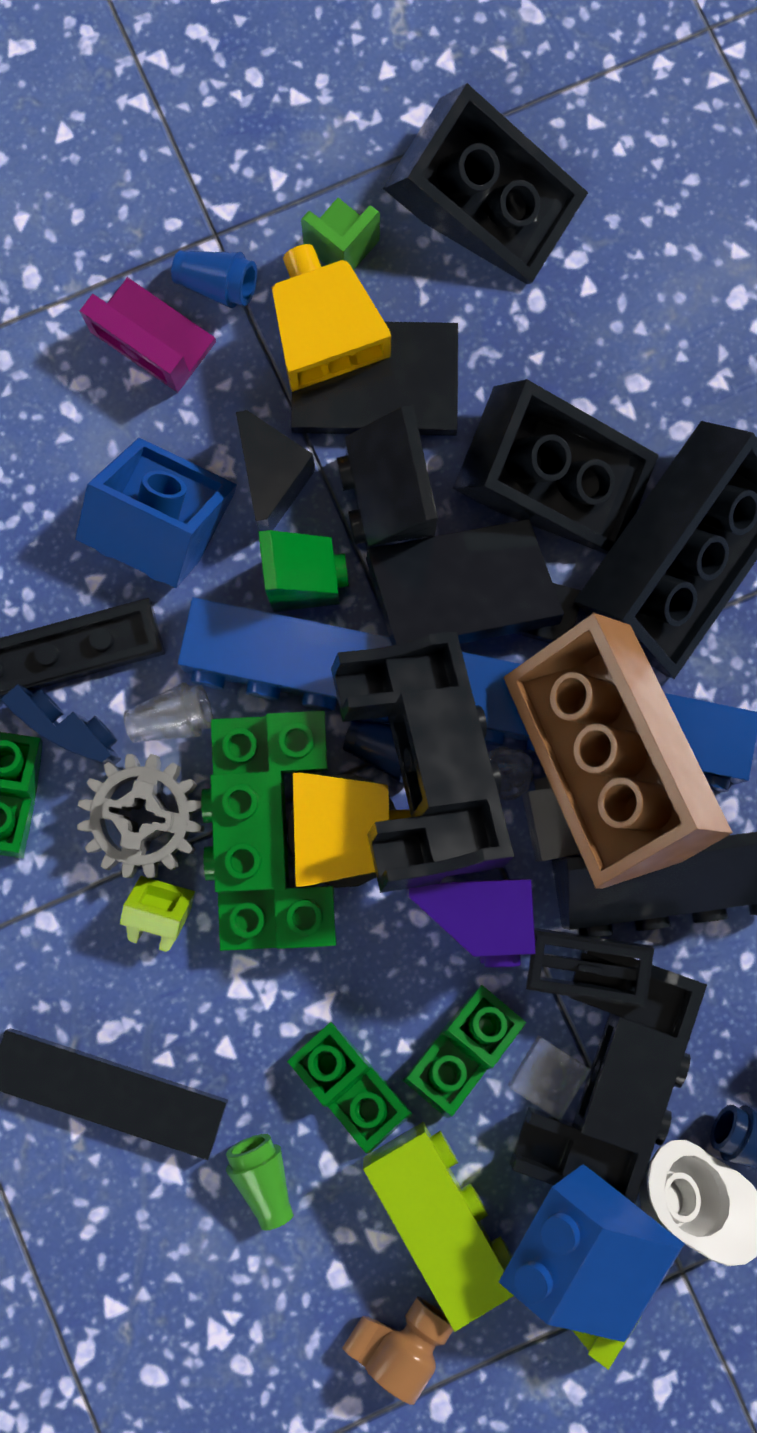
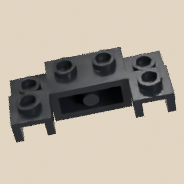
[331,631,514,893]
[510,950,707,1204]

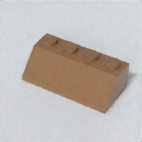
[503,613,733,889]

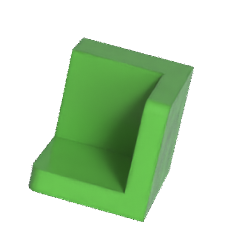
[301,198,380,270]

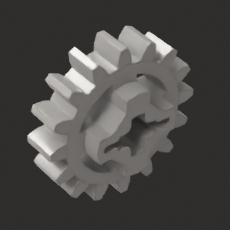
[77,754,204,878]

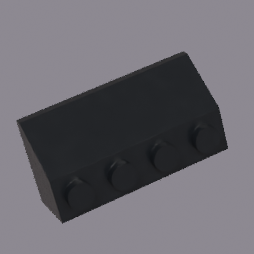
[574,421,757,679]
[552,832,757,937]

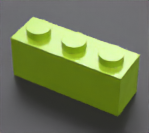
[363,1122,514,1332]

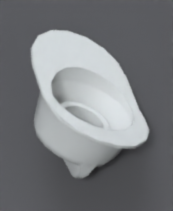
[639,1140,757,1266]

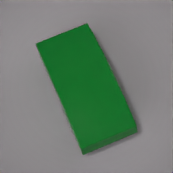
[0,732,43,859]
[402,985,527,1118]
[287,1022,413,1154]

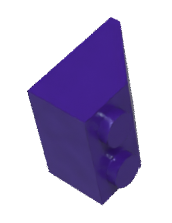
[406,879,536,967]

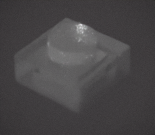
[508,1035,591,1120]

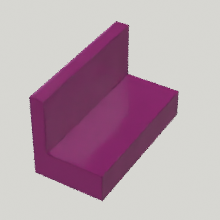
[79,277,216,393]

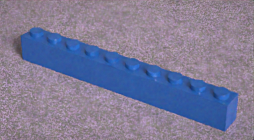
[178,597,757,792]

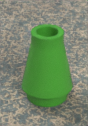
[226,1134,294,1231]

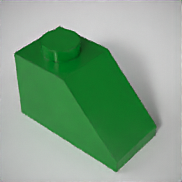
[258,530,349,612]

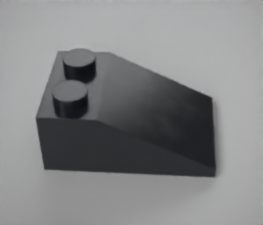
[383,83,588,284]
[453,379,659,554]

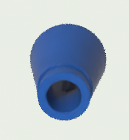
[171,250,257,308]

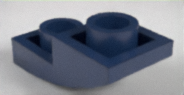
[0,684,121,765]

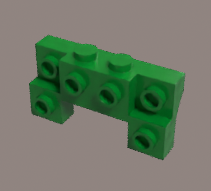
[201,711,337,951]

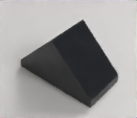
[236,410,315,531]

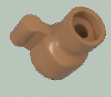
[342,1296,453,1405]

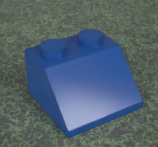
[75,438,237,588]
[499,1164,685,1342]

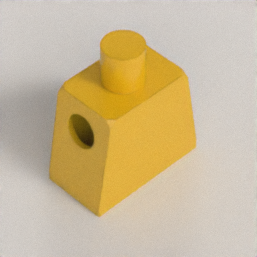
[271,244,391,392]
[293,773,411,887]

